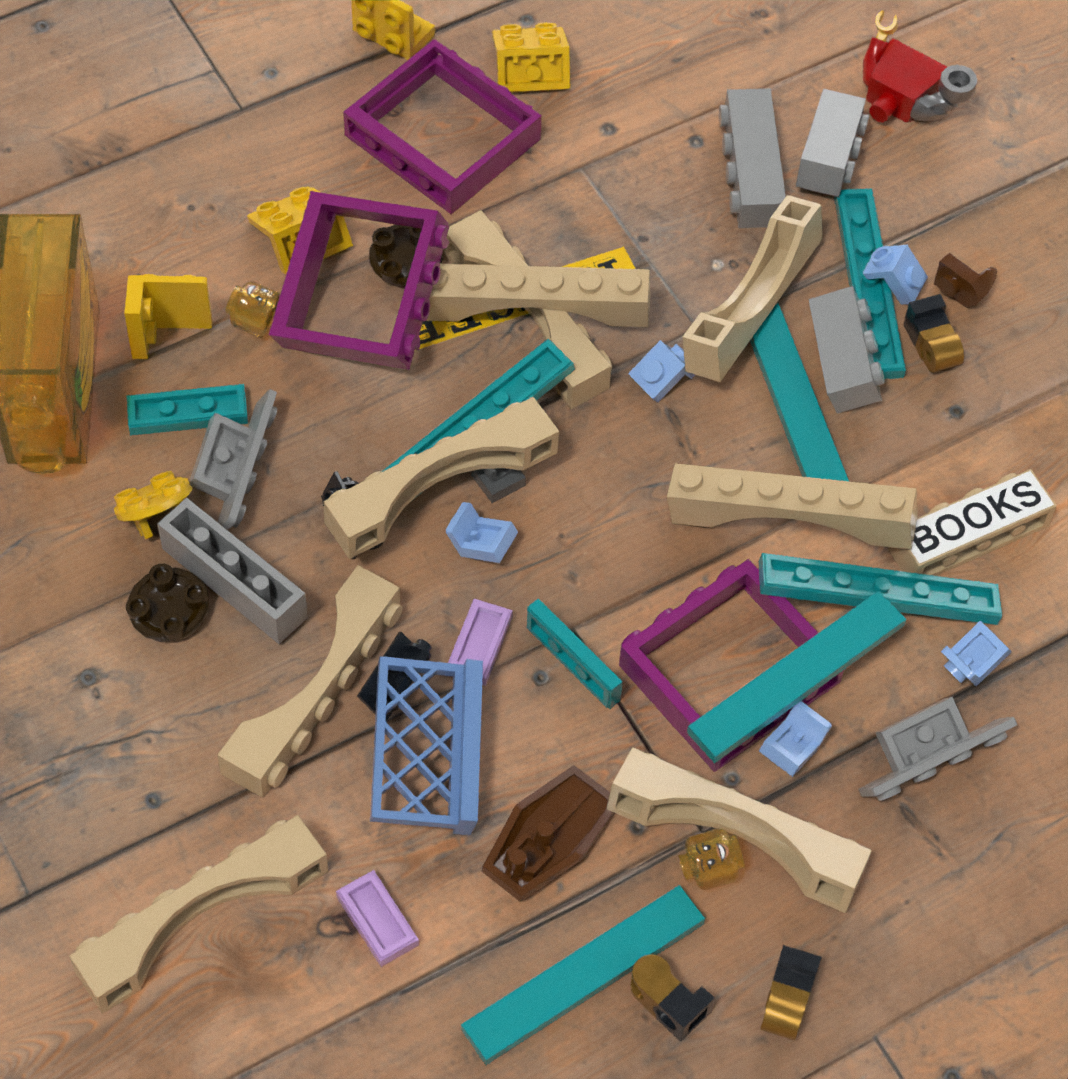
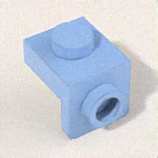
[863,245,928,305]
[628,340,695,402]
[446,502,518,563]
[941,621,1011,686]
[759,701,832,777]

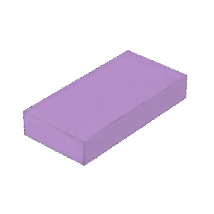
[448,599,513,686]
[336,870,419,967]

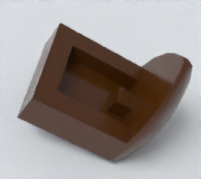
[934,253,997,308]

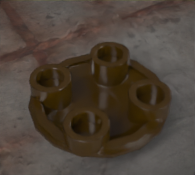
[369,224,444,286]
[126,563,209,642]

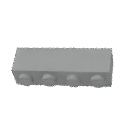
[719,89,786,228]
[157,498,308,644]

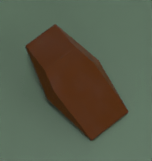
[482,765,614,902]

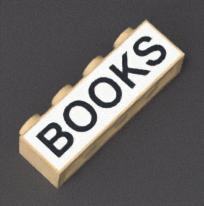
[888,469,1057,576]

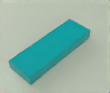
[126,384,248,436]
[526,598,623,709]

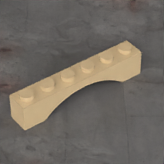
[682,195,822,382]
[443,210,612,409]
[426,264,650,327]
[323,397,559,559]
[667,463,918,550]
[217,565,403,798]
[607,747,872,913]
[69,815,328,1014]

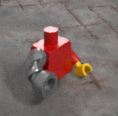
[863,10,977,123]

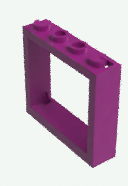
[343,39,542,215]
[269,191,450,370]
[619,559,844,772]

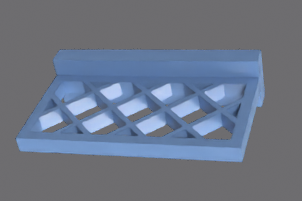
[370,656,483,835]

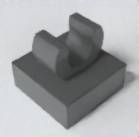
[471,468,526,503]

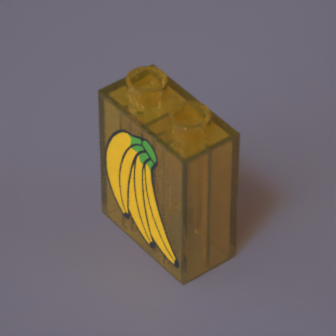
[0,214,100,474]

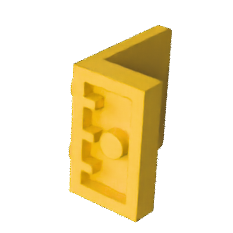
[351,0,435,60]
[492,22,570,92]
[247,187,353,275]
[124,274,213,359]

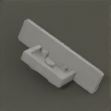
[189,389,278,530]
[858,697,1018,801]

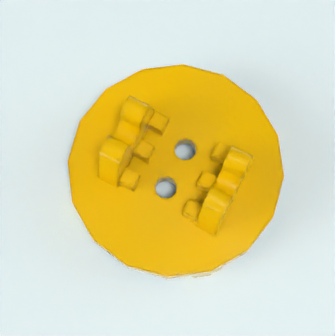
[114,471,192,540]

